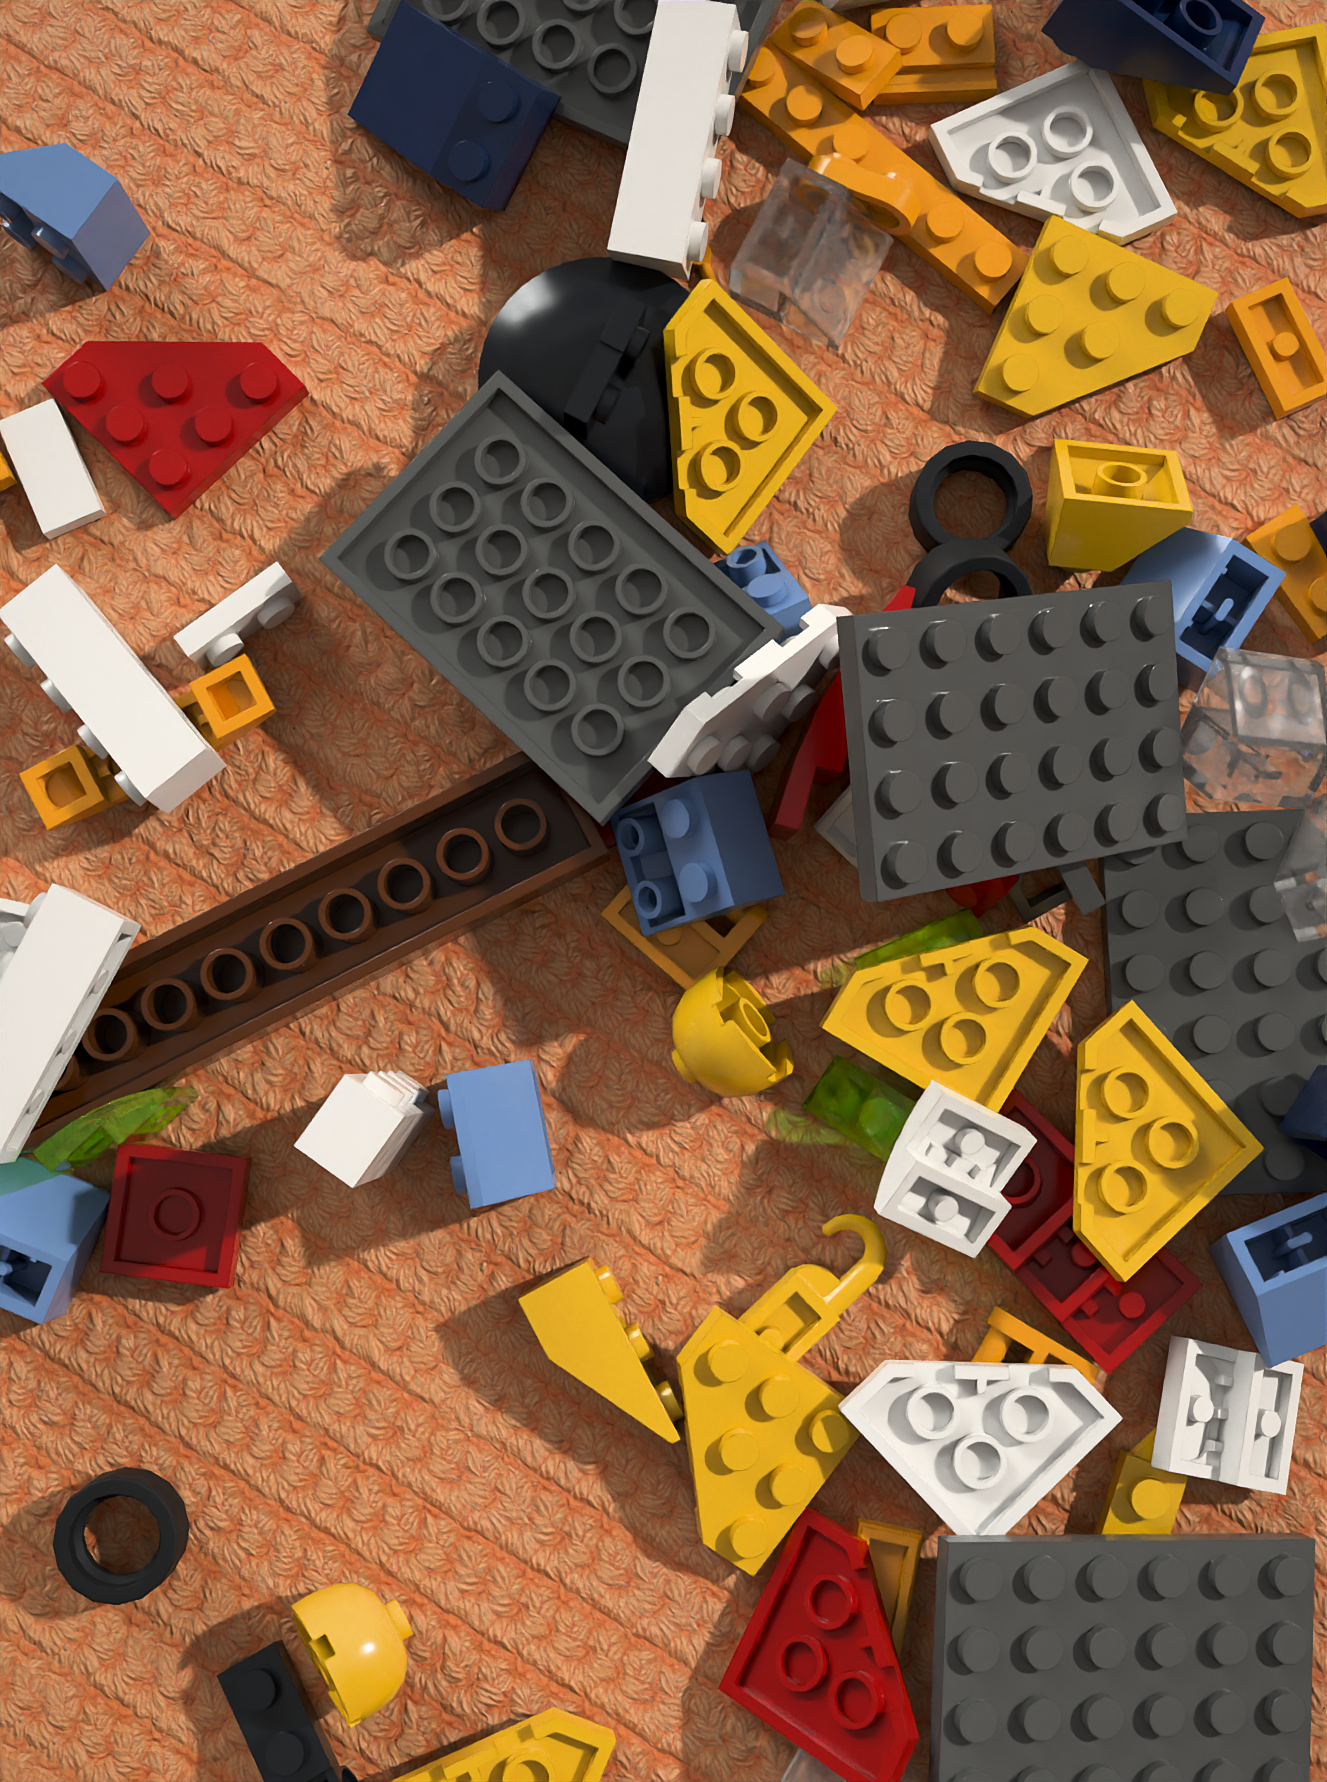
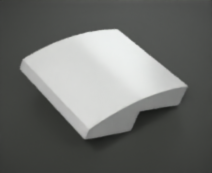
[874,1080,1037,1258]
[1151,1335,1304,1495]

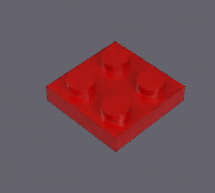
[99,1141,252,1289]

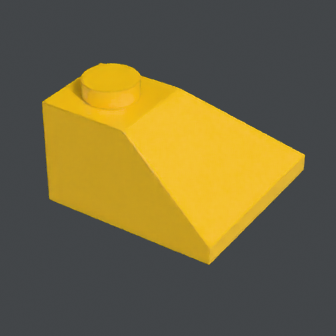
[1044,438,1193,573]

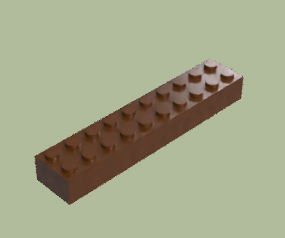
[20,751,610,1154]

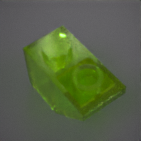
[801,1055,917,1165]

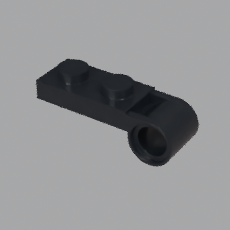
[217,1640,359,1782]

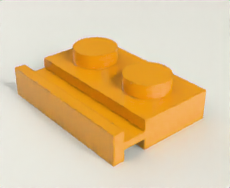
[868,4,997,106]

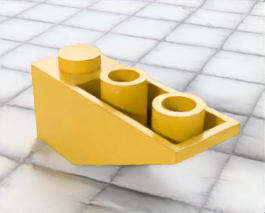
[517,1255,685,1444]

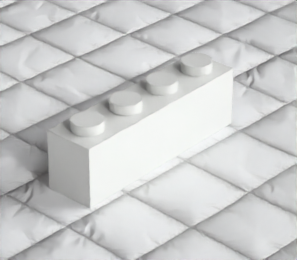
[607,0,749,281]
[0,564,227,815]
[0,883,142,1164]
[294,1070,436,1188]

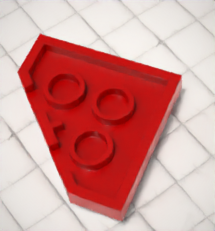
[41,341,309,520]
[718,1507,920,1782]

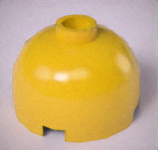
[672,966,794,1098]
[290,1582,413,1728]

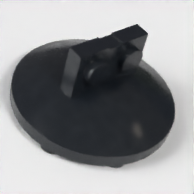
[478,257,691,504]

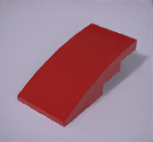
[765,585,916,841]
[985,1088,1203,1377]

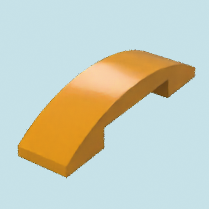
[19,654,277,831]

